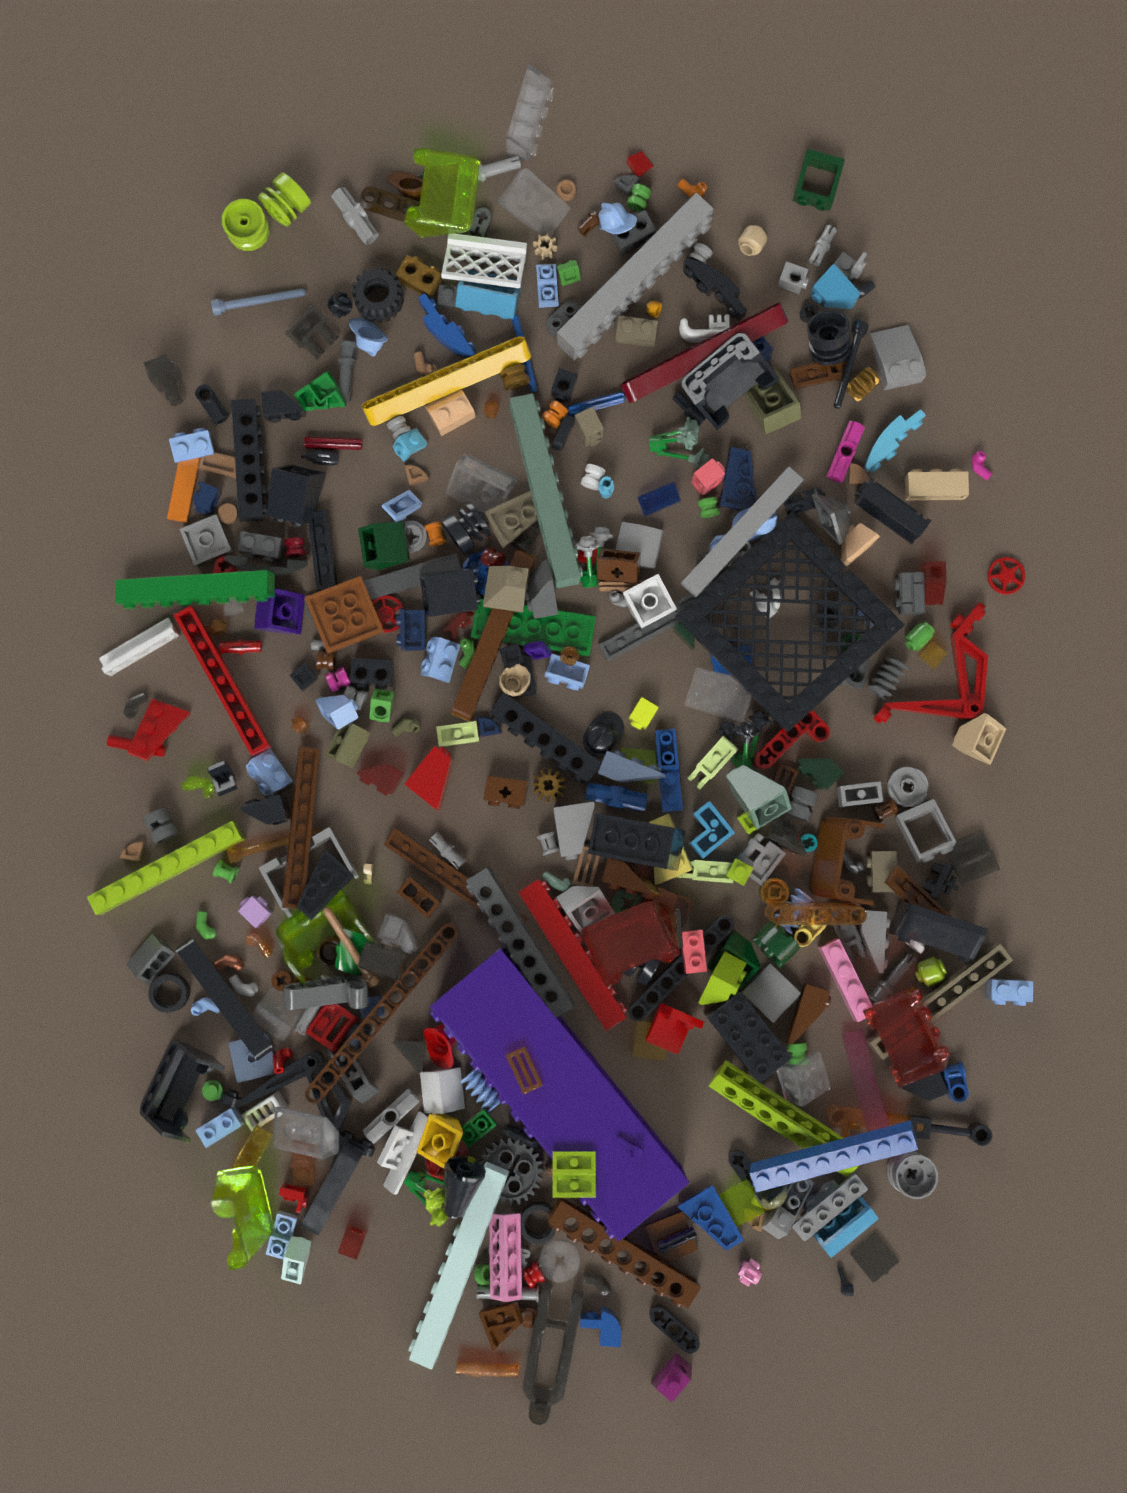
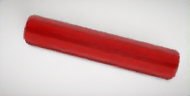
[107,735,166,757]

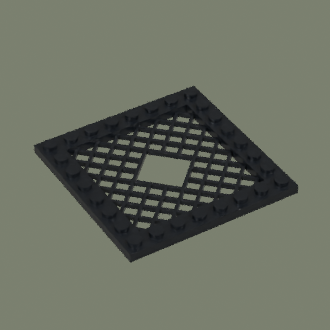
[675,512,905,733]

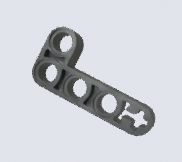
[283,975,368,1010]

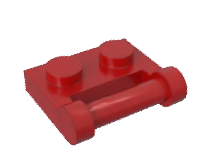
[306,1004,359,1053]

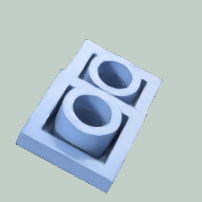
[536,264,559,308]
[266,1210,298,1260]

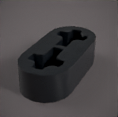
[551,414,575,452]
[728,1149,754,1186]

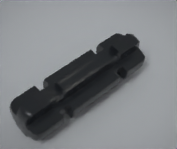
[657,1227,697,1253]

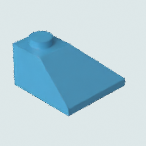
[810,264,861,309]

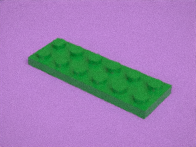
[471,598,596,657]

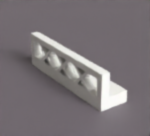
[99,618,180,676]

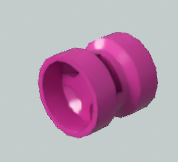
[325,666,352,693]

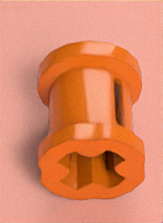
[424,522,447,547]

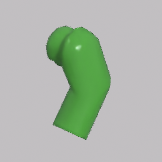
[196,911,216,940]

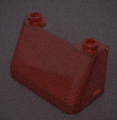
[582,901,680,985]

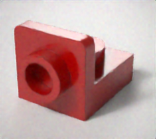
[279,1183,309,1213]

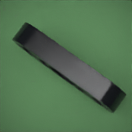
[649,1304,700,1354]

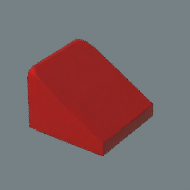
[626,151,654,177]

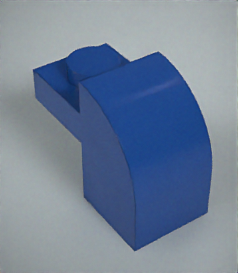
[580,1307,621,1347]

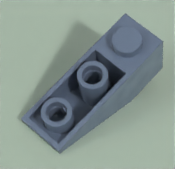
[598,750,666,783]

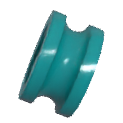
[798,834,818,852]

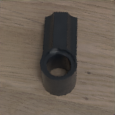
[195,385,230,425]

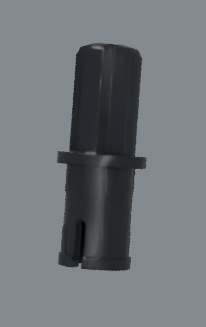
[672,391,707,426]

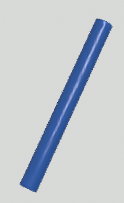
[511,315,538,393]

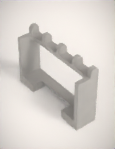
[259,827,359,918]

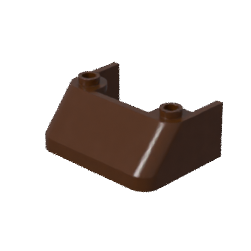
[809,816,886,905]

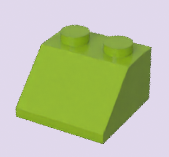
[699,952,747,1005]

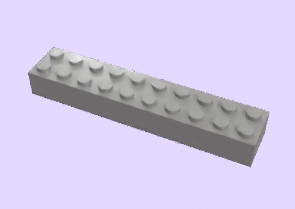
[557,193,714,361]

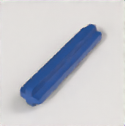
[567,391,625,416]

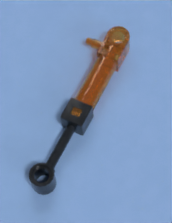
[825,1104,992,1146]

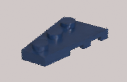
[719,447,756,511]

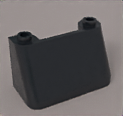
[682,333,780,430]

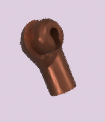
[213,954,245,971]

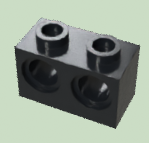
[350,658,394,690]

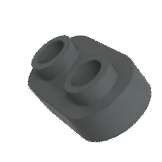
[546,301,580,337]

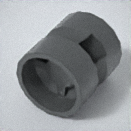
[786,786,819,822]
[143,807,179,844]

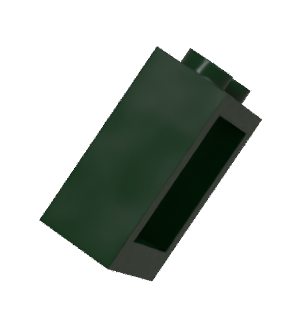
[792,149,845,211]

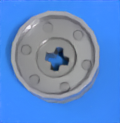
[886,1151,938,1199]

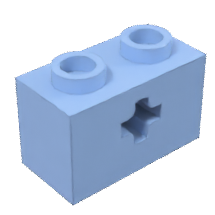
[195,1107,246,1148]

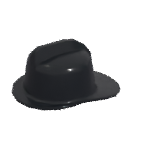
[583,712,624,757]

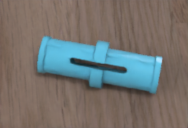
[598,476,614,498]

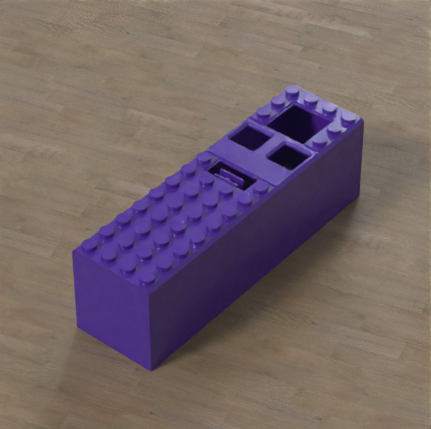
[430,946,690,1241]

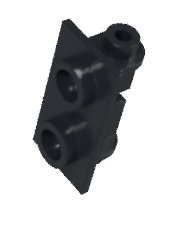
[783,487,825,516]

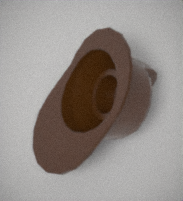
[387,172,431,203]

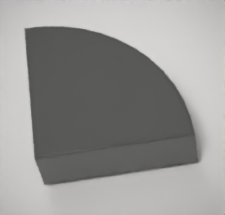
[613,175,641,196]

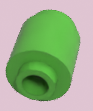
[905,621,935,651]

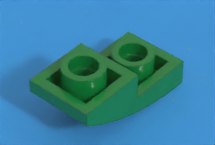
[461,1109,497,1148]

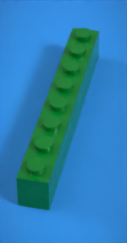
[115,570,275,610]

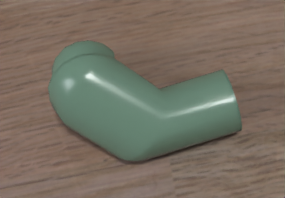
[542,871,572,893]

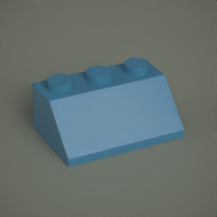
[455,270,523,319]
[813,1196,879,1258]

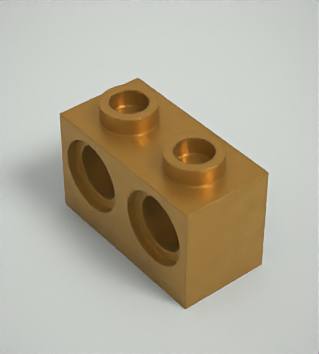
[395,255,443,299]

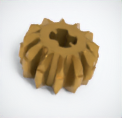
[846,367,881,401]
[532,769,566,803]

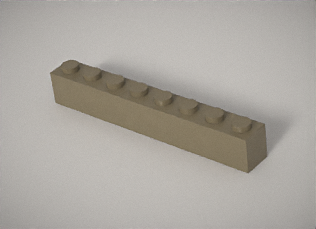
[866,943,1013,1060]

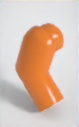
[677,178,707,197]

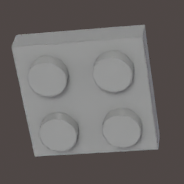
[179,514,233,567]

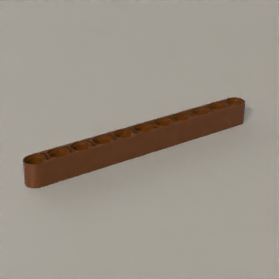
[305,924,458,1104]

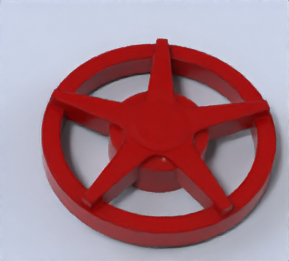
[987,557,1025,595]
[372,595,404,633]

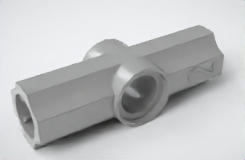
[331,187,379,245]
[362,1088,420,1144]

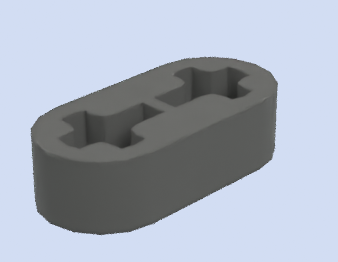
[467,208,492,238]

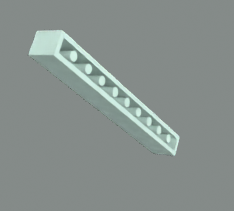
[408,1162,510,1370]

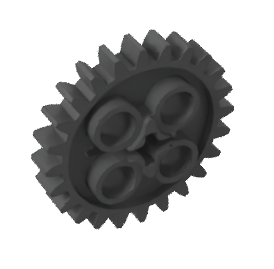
[479,1137,544,1206]

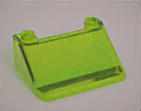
[404,148,480,237]

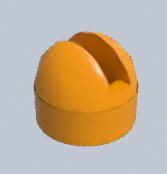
[646,301,662,318]

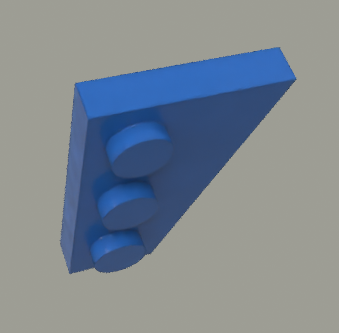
[677,1185,744,1251]

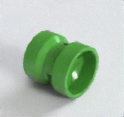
[627,184,651,212]
[787,1042,808,1065]

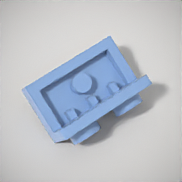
[169,428,215,463]
[421,637,460,683]
[545,654,590,691]
[246,749,293,795]

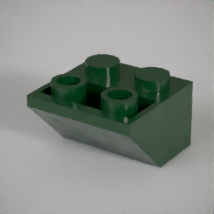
[358,522,410,571]

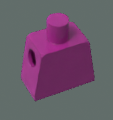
[651,1353,692,1403]

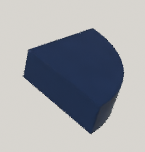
[478,717,501,737]

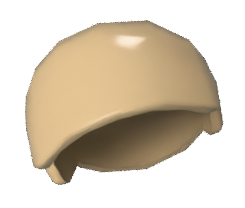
[499,664,530,696]

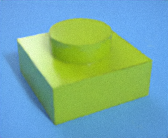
[726,858,754,886]

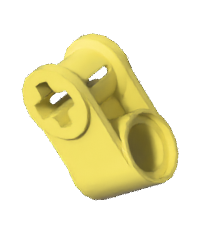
[791,909,828,947]

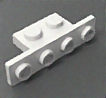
[377,1112,428,1195]

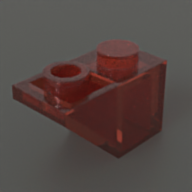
[921,561,947,605]
[356,763,405,796]

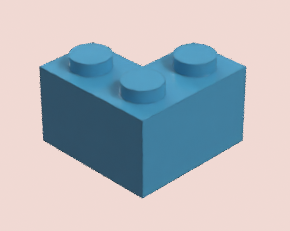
[689,801,735,859]

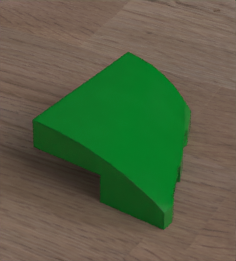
[293,371,347,411]
[335,928,373,976]

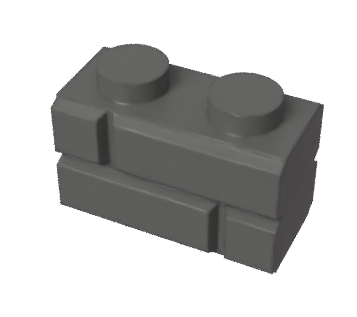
[893,572,925,616]

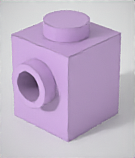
[238,896,273,928]

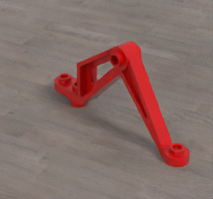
[873,602,988,724]

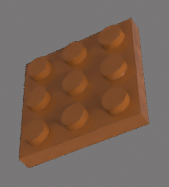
[304,576,384,654]

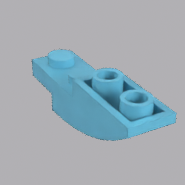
[863,409,926,473]

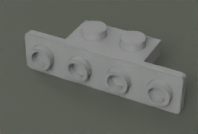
[792,1173,867,1241]

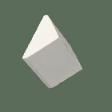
[623,574,677,628]
[420,1067,465,1114]

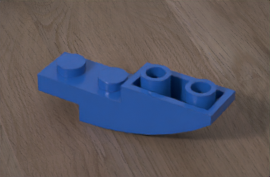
[418,293,477,359]
[655,729,683,812]

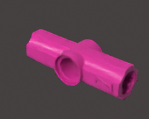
[826,421,865,483]

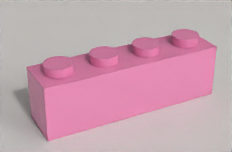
[818,938,876,1022]

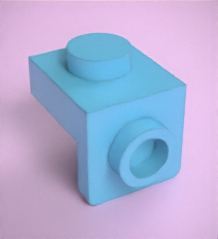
[393,428,428,462]

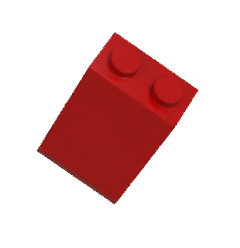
[404,746,453,811]

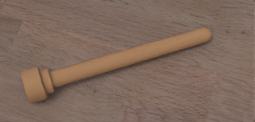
[323,907,380,988]

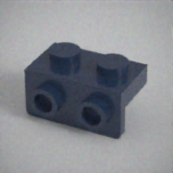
[396,609,425,651]

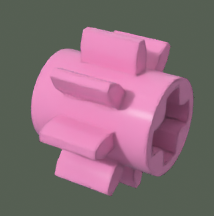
[737,1259,763,1287]

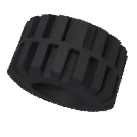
[352,267,404,323]

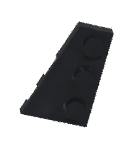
[296,848,354,921]

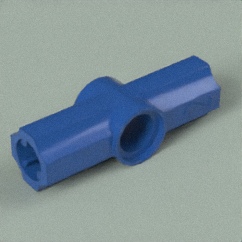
[585,782,648,811]

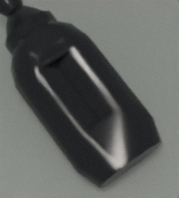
[301,449,339,466]

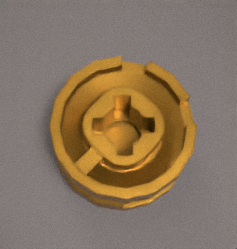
[499,365,530,391]
[759,878,789,906]

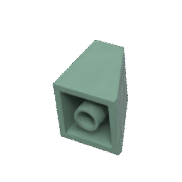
[726,765,792,830]

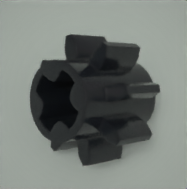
[327,292,352,318]

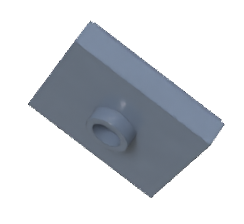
[228,1033,276,1083]

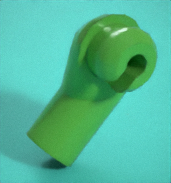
[458,638,476,669]

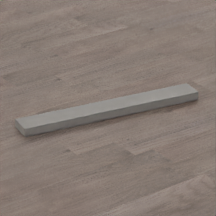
[681,467,804,597]

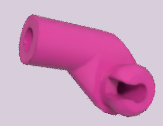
[972,451,993,481]

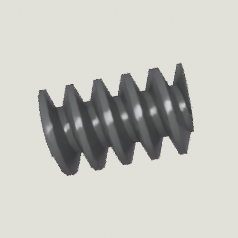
[867,657,909,702]

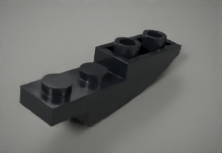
[683,258,747,321]

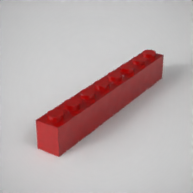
[173,605,273,757]
[518,879,627,1031]

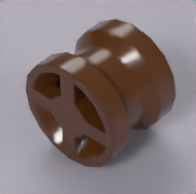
[317,650,336,670]
[271,970,294,991]

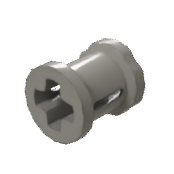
[537,831,560,856]

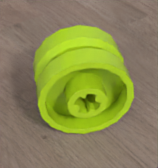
[222,199,270,251]

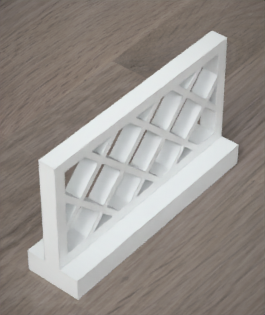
[441,233,527,288]

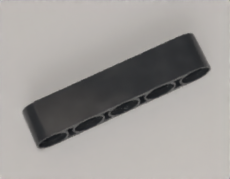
[300,1141,365,1235]

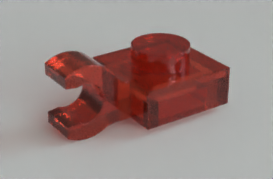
[442,611,475,641]

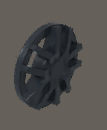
[503,1125,539,1148]

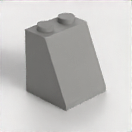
[553,802,595,860]

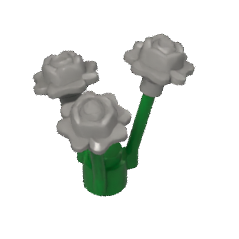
[571,527,613,588]

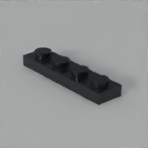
[308,509,338,592]

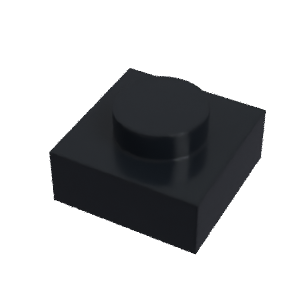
[499,644,524,668]
[289,663,318,691]

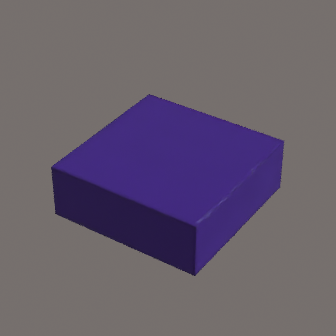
[524,640,552,660]

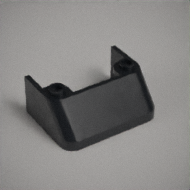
[889,903,989,963]
[140,1040,225,1143]

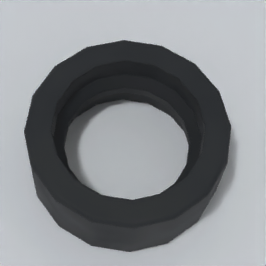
[148,973,190,1013]
[521,1202,556,1244]

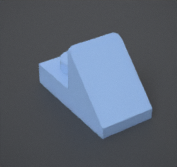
[382,490,423,522]

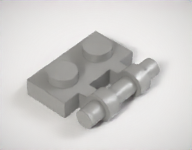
[737,833,786,886]

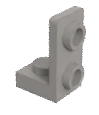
[834,252,867,282]

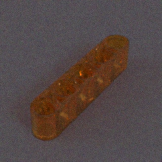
[765,903,867,925]

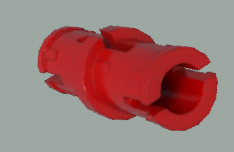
[219,639,262,655]

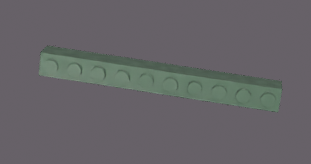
[509,394,583,589]

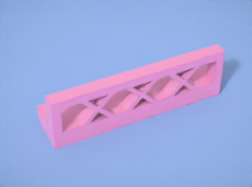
[489,1213,522,1302]

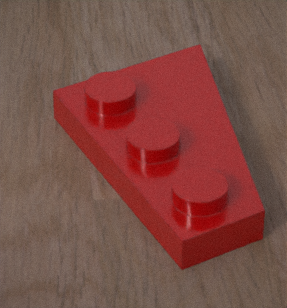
[127,699,190,761]

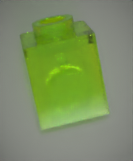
[181,776,214,799]

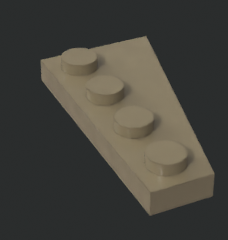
[483,490,559,548]

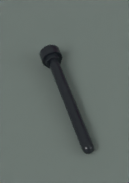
[834,320,869,409]

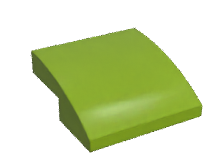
[553,1152,596,1198]

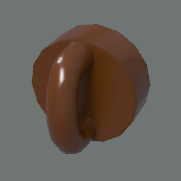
[520,1306,537,1329]

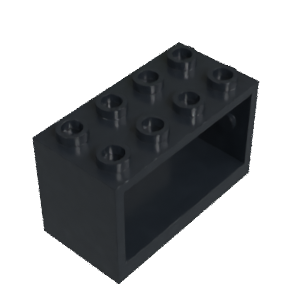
[588,813,686,871]
[704,990,792,1083]

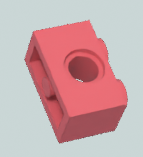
[691,458,725,498]
[680,929,707,974]

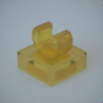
[918,641,948,670]

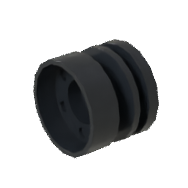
[807,311,851,366]
[440,500,492,554]

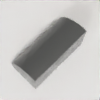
[126,933,176,985]

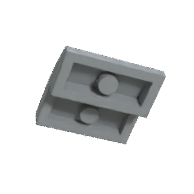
[616,522,664,570]
[741,963,801,1023]

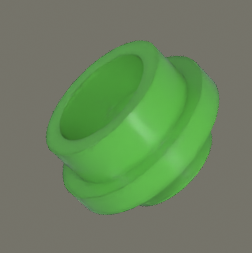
[202,1080,223,1101]

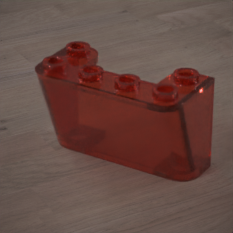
[863,986,950,1088]

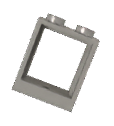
[895,799,956,863]

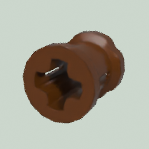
[872,798,899,822]

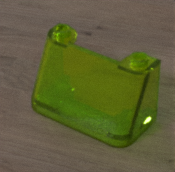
[212,1166,274,1271]

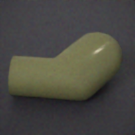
[390,718,421,737]

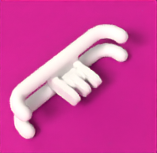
[679,314,729,343]

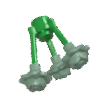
[649,417,709,470]

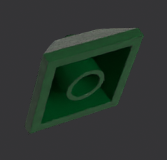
[707,930,761,990]

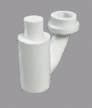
[750,578,780,618]

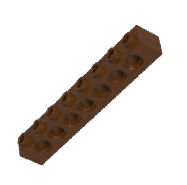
[547,1198,701,1309]

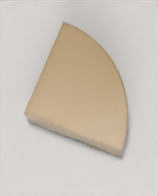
[363,864,374,885]

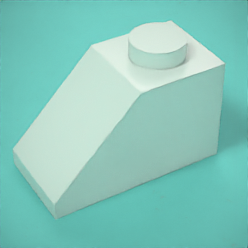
[281,1236,311,1284]

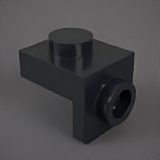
[207,761,238,797]

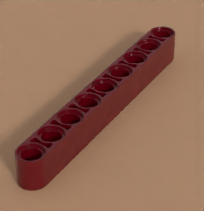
[620,303,789,403]

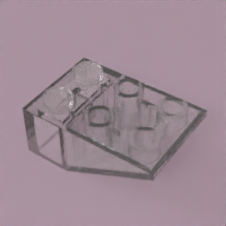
[684,667,752,724]

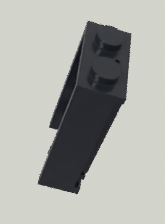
[854,478,932,545]

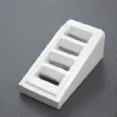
[241,1091,289,1132]

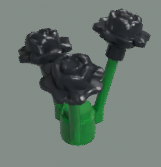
[715,711,772,769]

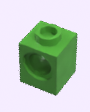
[370,688,395,722]

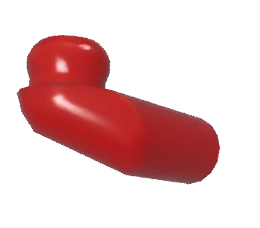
[272,1047,293,1074]

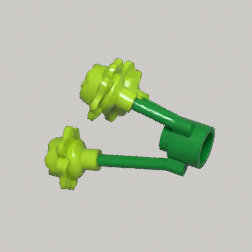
[404,1170,449,1227]

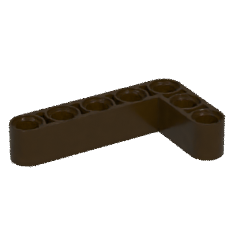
[360,174,466,235]

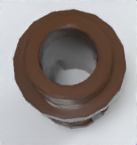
[577,211,600,237]

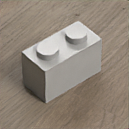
[836,781,883,807]

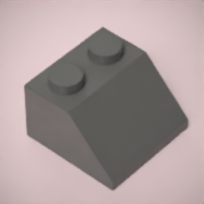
[526,560,558,619]

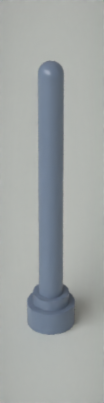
[211,288,306,316]

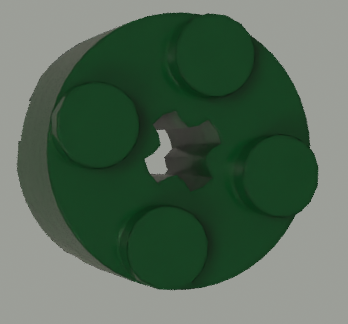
[751,919,800,968]

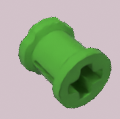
[213,859,239,884]

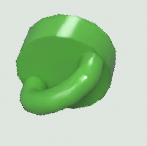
[474,1264,490,1285]

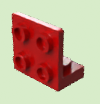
[645,1003,705,1054]

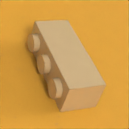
[904,469,969,500]

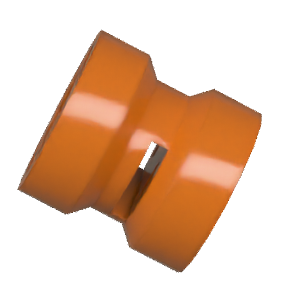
[541,400,568,429]

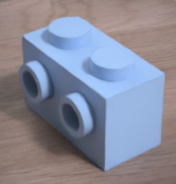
[986,978,1033,1006]

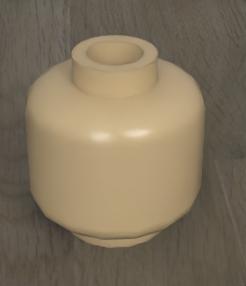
[738,225,767,256]

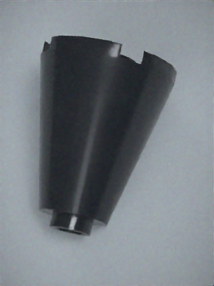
[444,1156,486,1219]

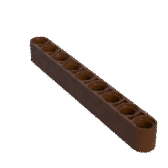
[451,549,536,722]

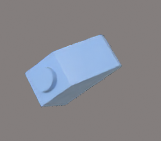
[315,695,359,730]

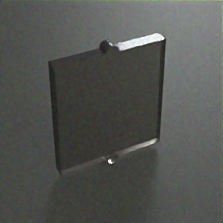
[850,1232,900,1283]

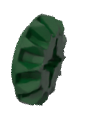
[612,888,643,920]

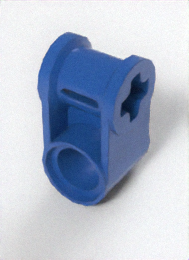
[940,1061,969,1103]

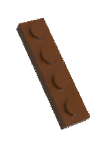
[884,866,953,917]

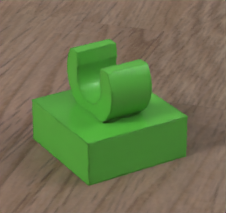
[557,260,581,286]

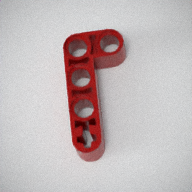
[753,710,830,770]

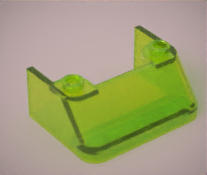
[275,889,373,984]

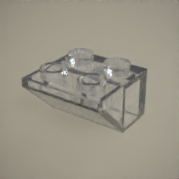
[377,913,421,954]

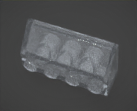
[506,65,554,162]

